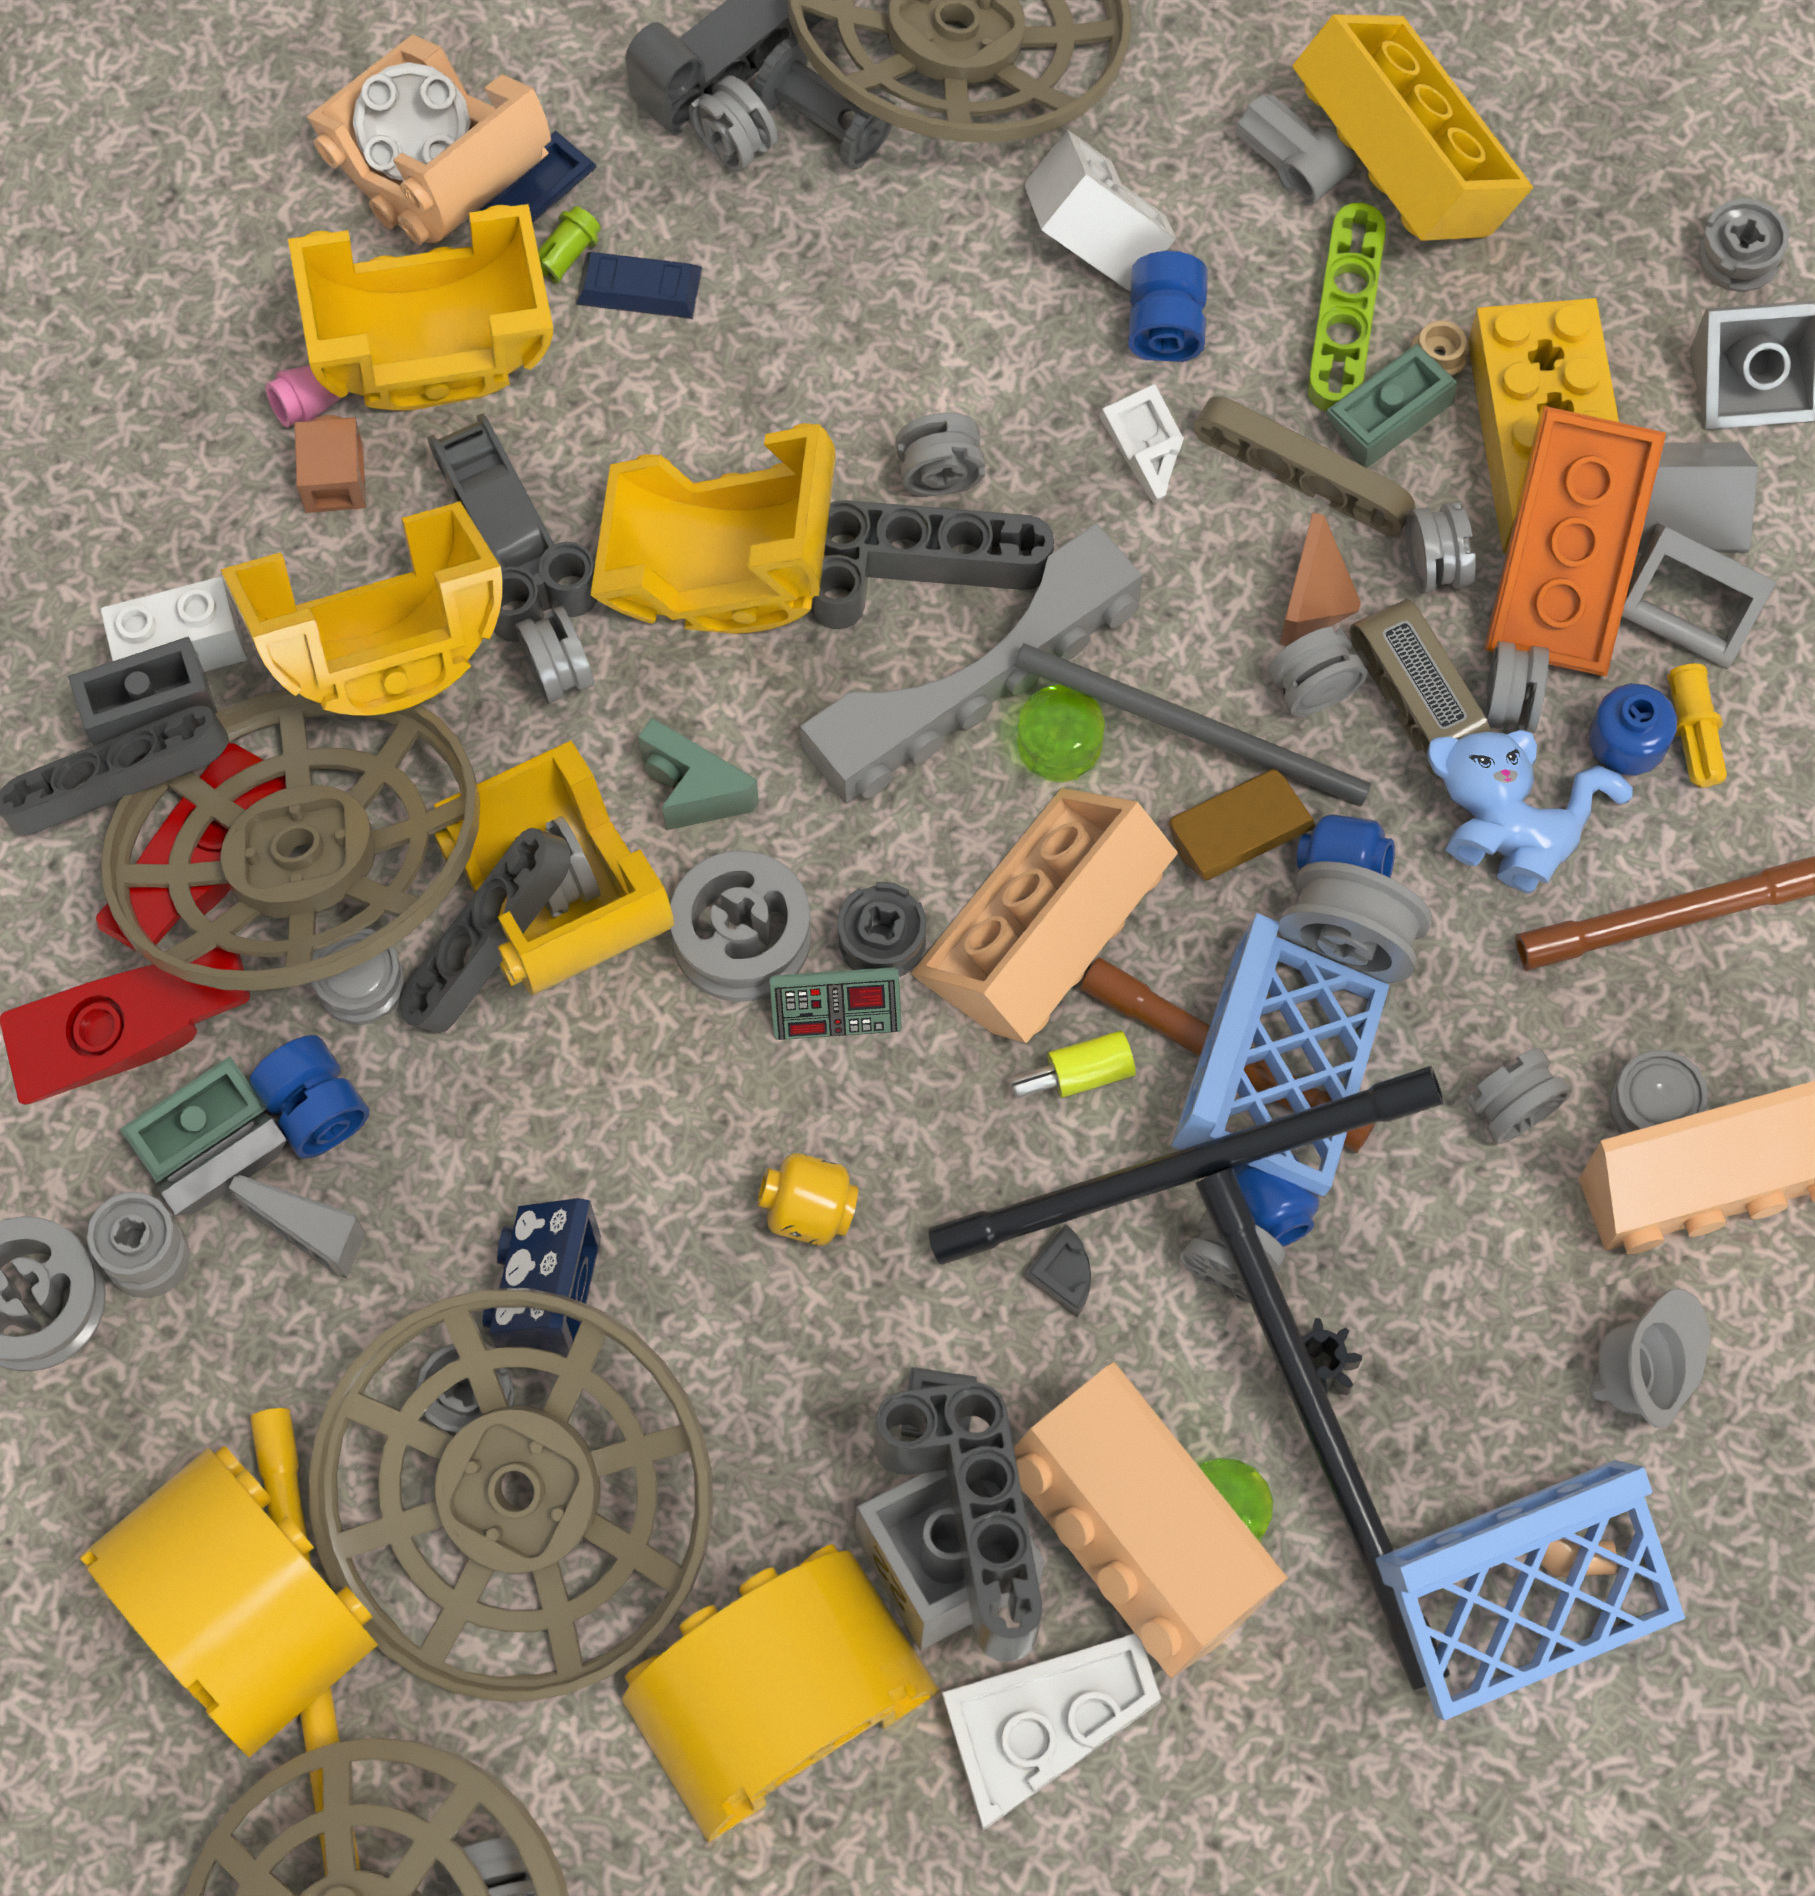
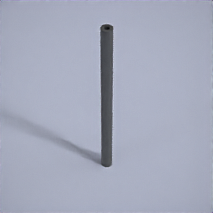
[1014,643,1371,806]

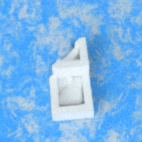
[1099,384,1184,504]

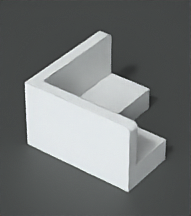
[1024,130,1176,291]

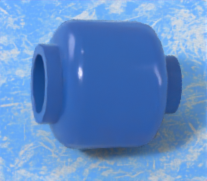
[1589,683,1677,776]
[1297,814,1395,878]
[1233,1154,1320,1247]

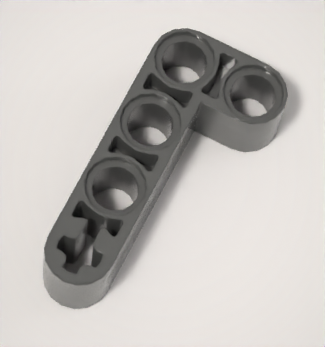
[625,0,824,135]
[811,500,1054,630]
[874,1382,1042,1662]

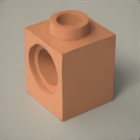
[294,415,366,513]

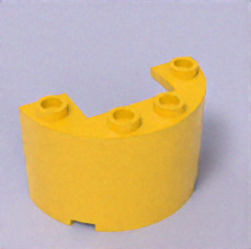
[288,204,553,411]
[590,423,836,634]
[220,501,502,715]
[433,740,674,996]
[79,1445,378,1758]
[622,1544,941,1843]

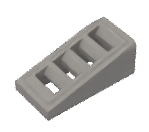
[229,1175,365,1279]

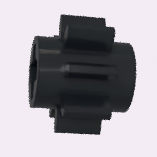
[1276,1318,1362,1396]

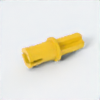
[1667,663,1727,788]

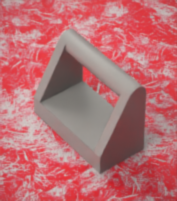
[1622,523,1776,669]

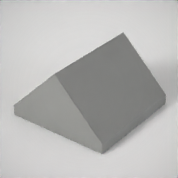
[1690,300,1815,430]
[1637,442,1758,554]

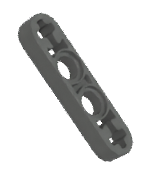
[0,706,229,835]
[401,828,571,1033]

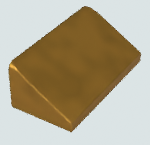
[1169,769,1315,881]

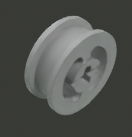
[670,851,811,1002]
[1279,861,1432,983]
[0,1216,106,1371]

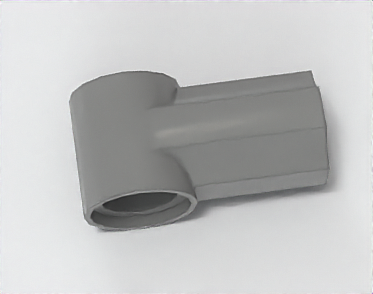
[1236,94,1356,206]

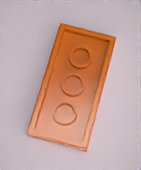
[1483,406,1666,677]

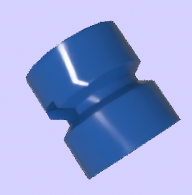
[1128,251,1208,362]
[250,1035,369,1159]

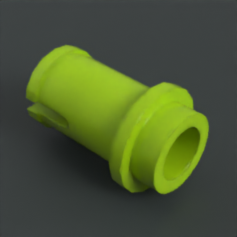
[538,206,601,284]

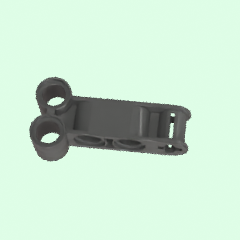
[427,413,598,642]

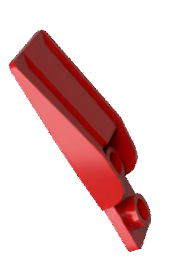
[96,743,286,953]
[0,947,250,1105]

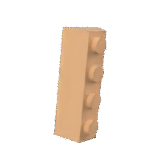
[910,788,1178,1043]
[1579,1081,1815,1254]
[1014,1362,1288,1679]

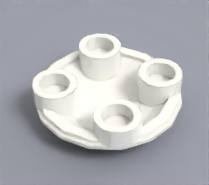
[353,62,470,181]

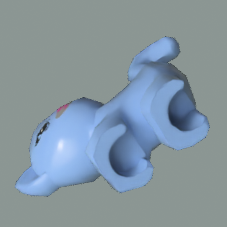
[1427,730,1633,894]

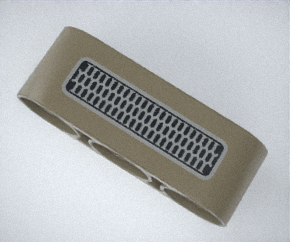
[1350,599,1492,776]

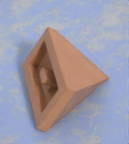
[1280,512,1361,646]

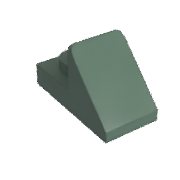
[638,718,759,830]

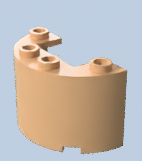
[306,34,551,245]

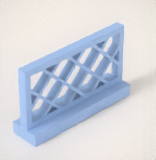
[1171,913,1390,1197]
[1375,1460,1685,1721]

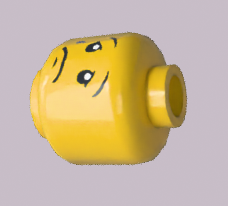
[757,1153,858,1246]

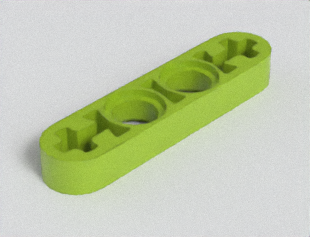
[1307,203,1386,412]

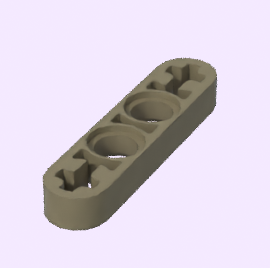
[1193,396,1415,536]

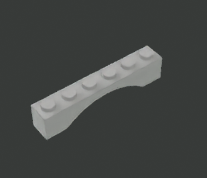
[800,523,1143,804]

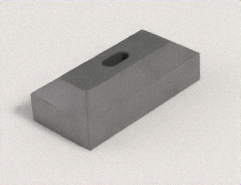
[154,1112,286,1215]

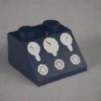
[482,1198,601,1357]

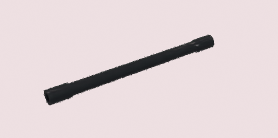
[928,1066,1444,1265]
[1196,1167,1451,1690]

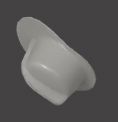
[1589,1289,1710,1428]

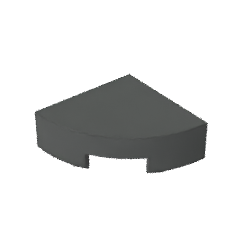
[1025,1224,1091,1318]

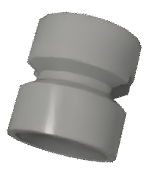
[86,1192,191,1298]

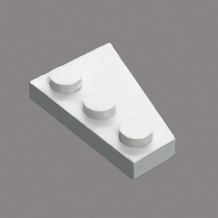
[942,1634,1161,1831]

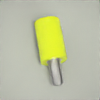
[1010,1030,1136,1099]

